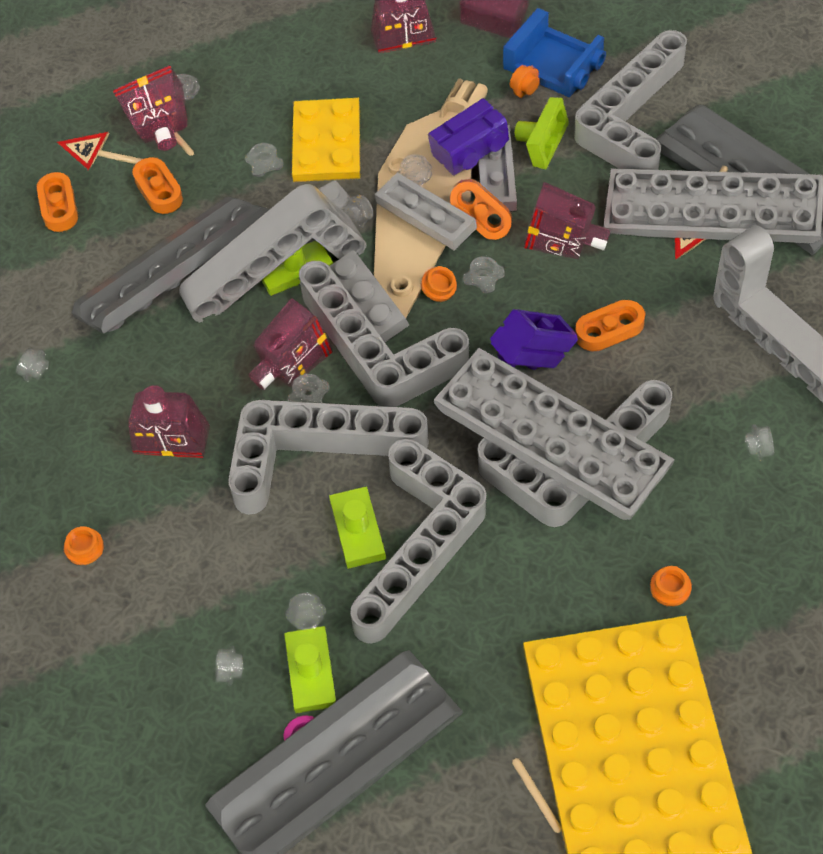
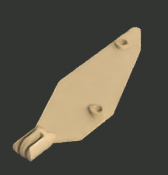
[374,78,488,318]

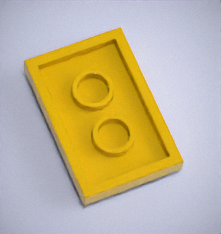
[292,98,360,182]

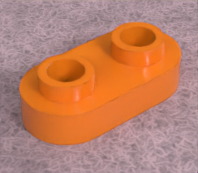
[133,158,183,214]
[37,172,78,232]
[450,179,512,240]
[575,300,645,351]

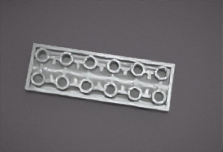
[603,169,823,243]
[434,348,675,520]

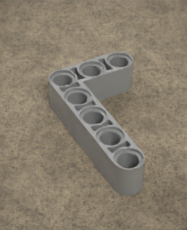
[574,30,687,170]
[179,184,366,323]
[714,225,823,402]
[299,261,469,407]
[477,380,672,527]
[229,400,429,515]
[350,439,486,643]

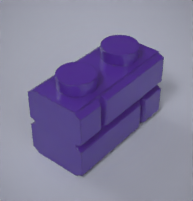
[427,98,510,176]
[490,309,578,370]

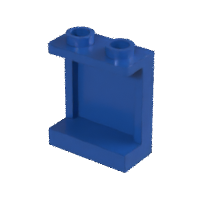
[503,8,606,98]

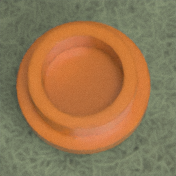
[510,65,540,98]
[421,266,457,302]
[64,526,104,565]
[650,566,692,606]

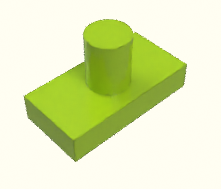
[515,97,569,170]
[261,240,333,296]
[329,486,386,569]
[284,626,336,713]

